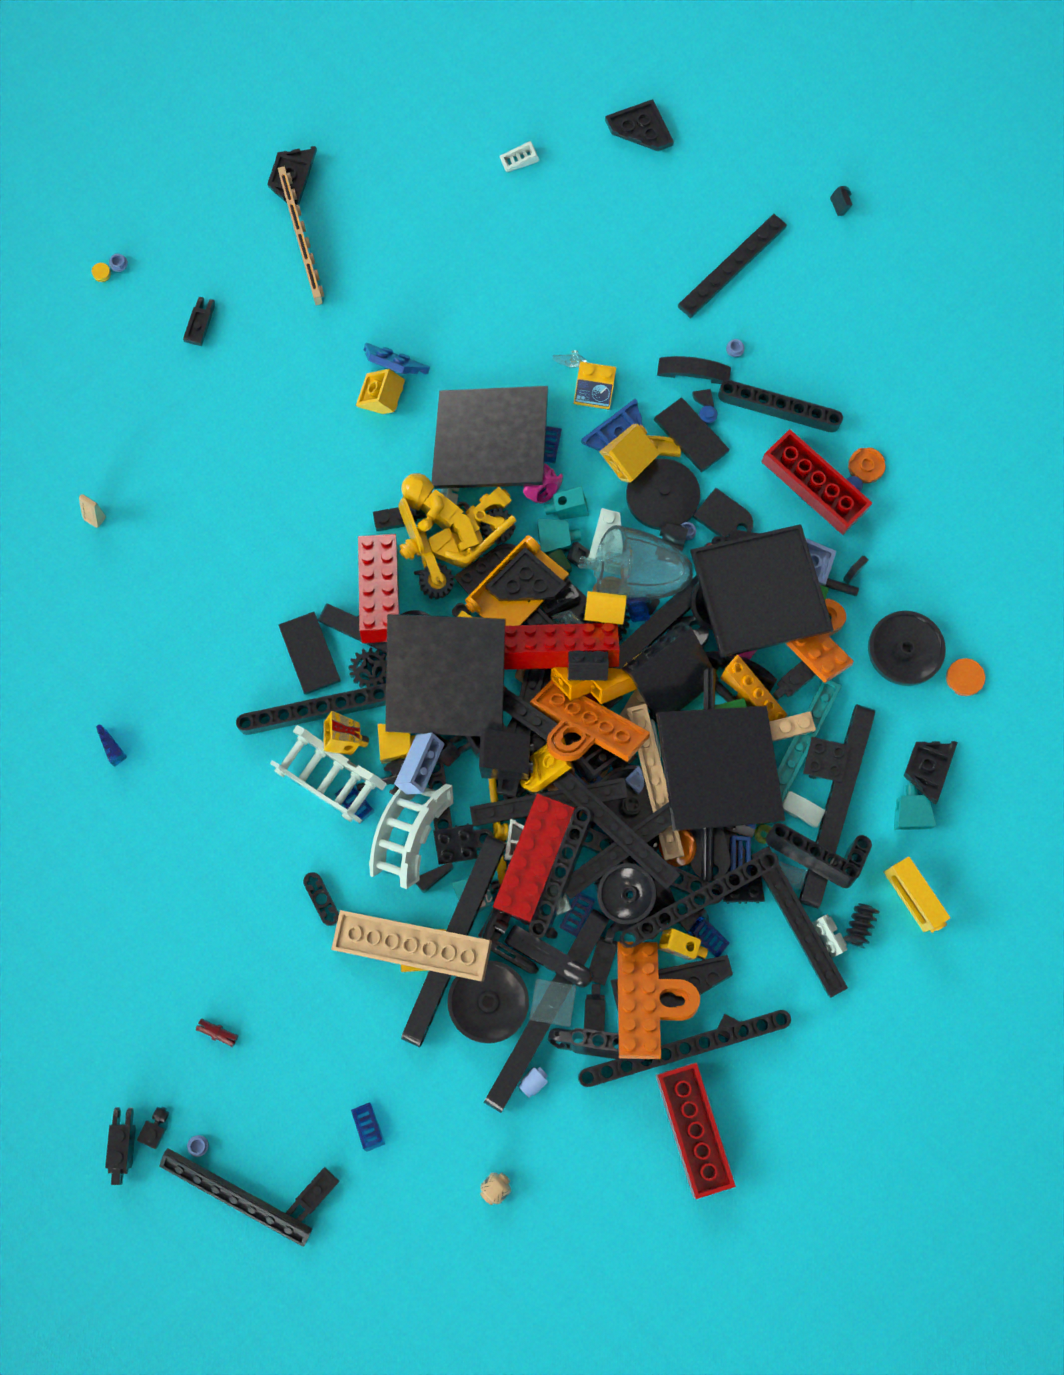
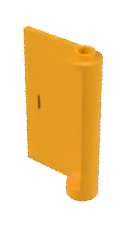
[465,535,569,626]

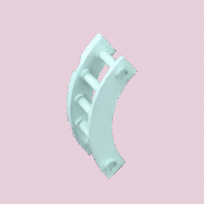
[270,725,387,823]
[369,784,453,889]

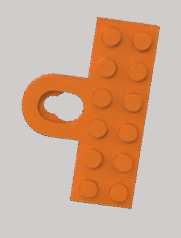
[786,599,854,683]
[530,680,650,762]
[617,942,700,1059]

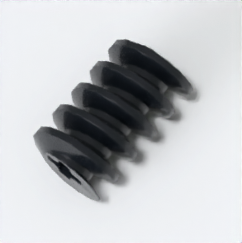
[843,903,880,948]

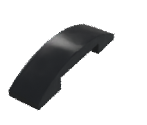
[657,356,731,384]
[705,651,777,692]

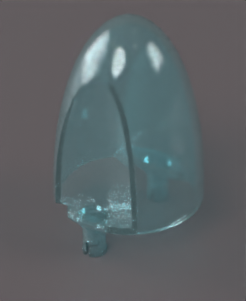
[579,525,694,602]

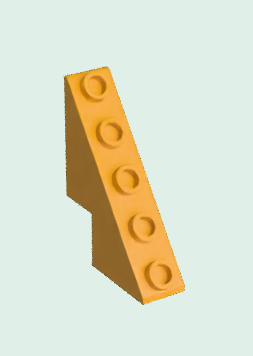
[720,655,787,722]
[551,667,637,704]

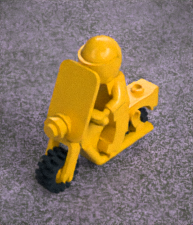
[398,473,516,599]

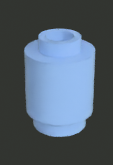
[518,1067,548,1098]

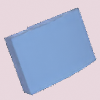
[806,538,836,585]

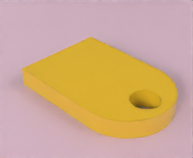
[520,737,572,792]

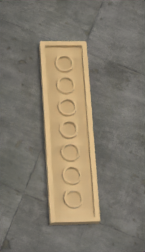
[331,910,492,982]

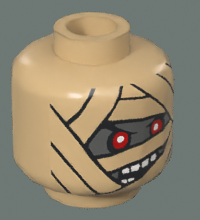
[480,1172,511,1205]

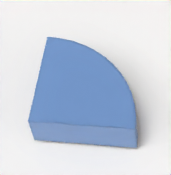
[625,766,644,794]

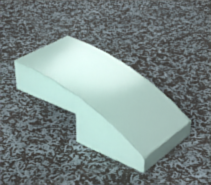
[783,791,825,828]

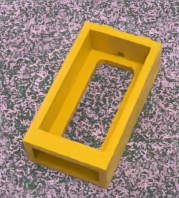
[884,857,951,933]

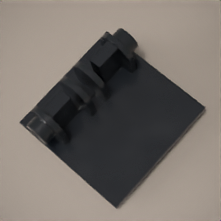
[454,556,494,595]
[803,737,850,783]
[433,823,478,865]
[722,867,765,904]

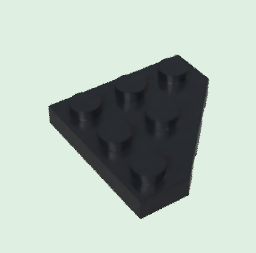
[605,99,674,151]
[486,548,567,601]

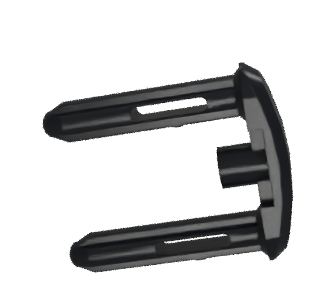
[481,909,558,974]

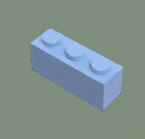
[394,733,445,795]

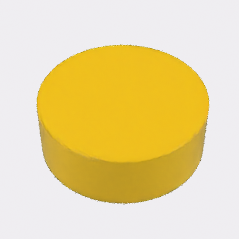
[91,263,111,282]

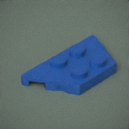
[363,343,430,374]
[581,399,644,451]

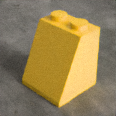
[599,424,660,483]

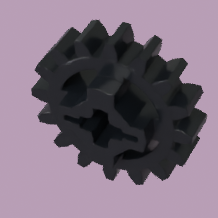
[349,648,387,688]

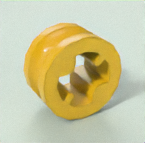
[494,822,508,841]

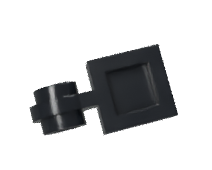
[137,1107,169,1149]

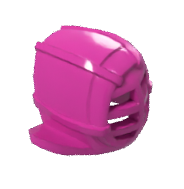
[523,463,563,503]

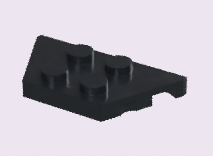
[267,146,317,205]
[904,741,958,804]
[610,878,679,940]

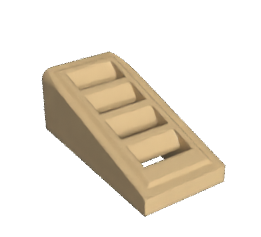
[79,494,106,528]

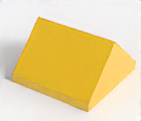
[584,591,627,625]

